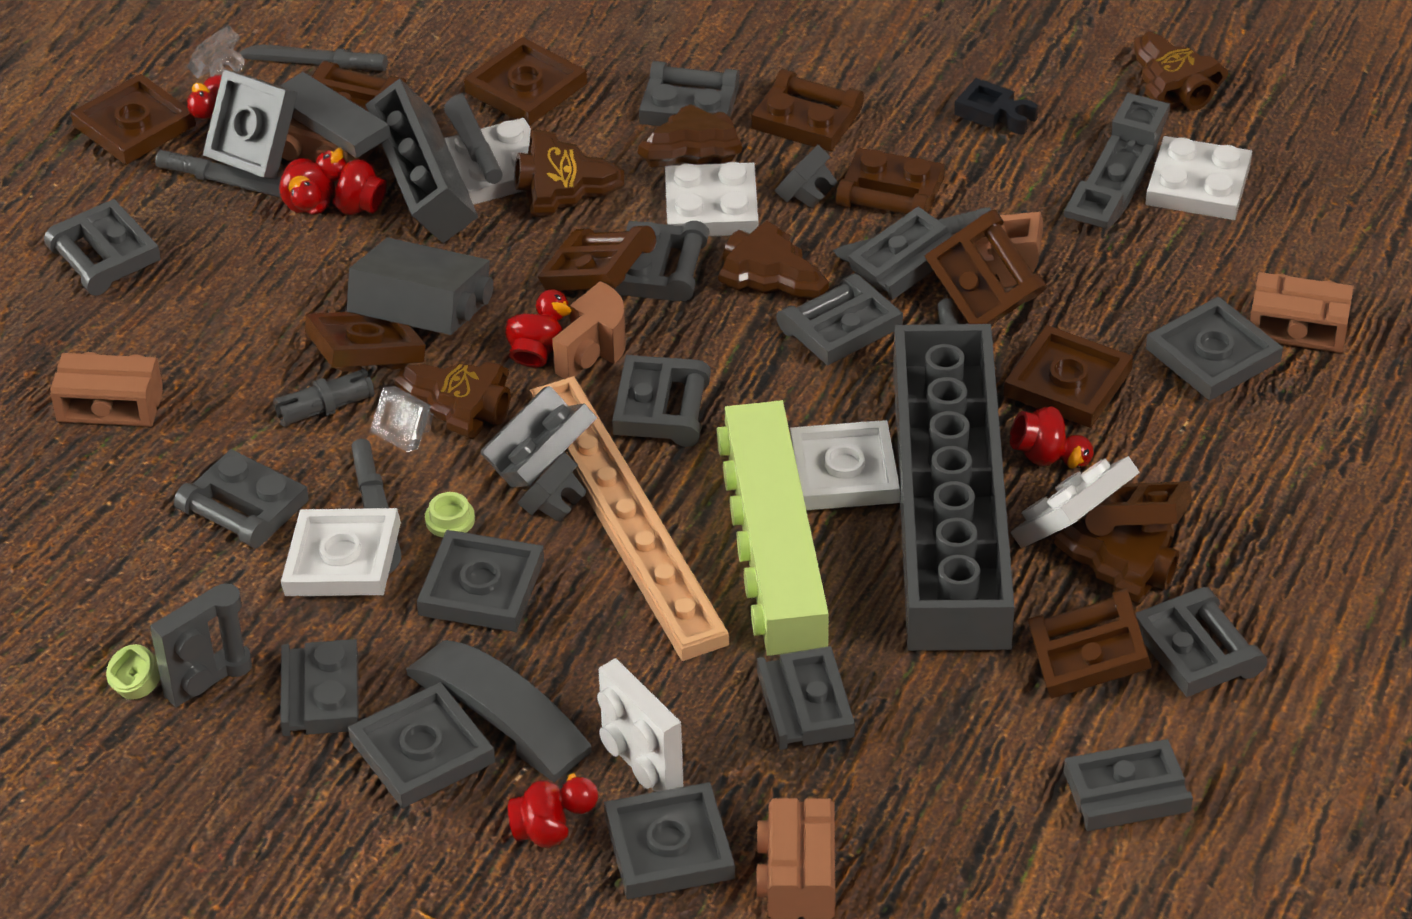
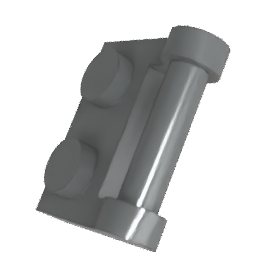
[639,61,740,126]
[44,199,161,296]
[614,221,710,301]
[776,273,903,366]
[612,355,711,447]
[174,449,309,548]
[150,583,252,707]
[1135,587,1268,697]

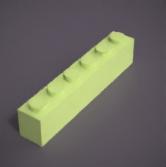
[717,400,829,656]

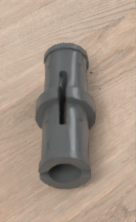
[273,368,375,427]

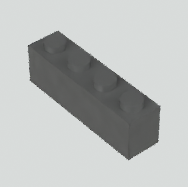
[365,78,478,243]

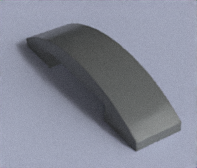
[1064,93,1170,229]
[406,640,592,782]

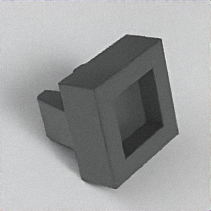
[774,145,837,208]
[517,452,586,521]

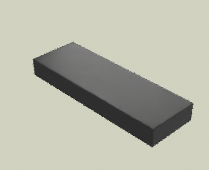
[280,72,391,158]

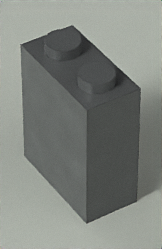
[347,237,494,335]

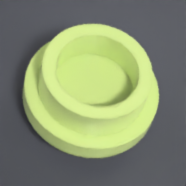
[425,492,475,537]

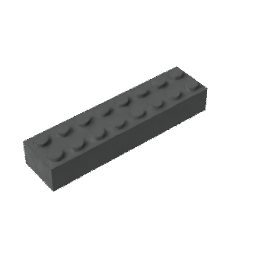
[893,324,1014,651]

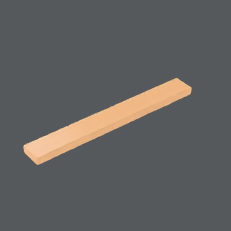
[530,376,729,661]

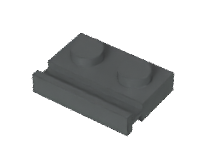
[848,207,956,300]
[280,639,359,736]
[757,646,855,750]
[1064,739,1193,831]

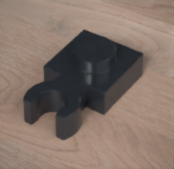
[954,78,1038,134]

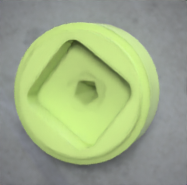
[106,644,160,699]

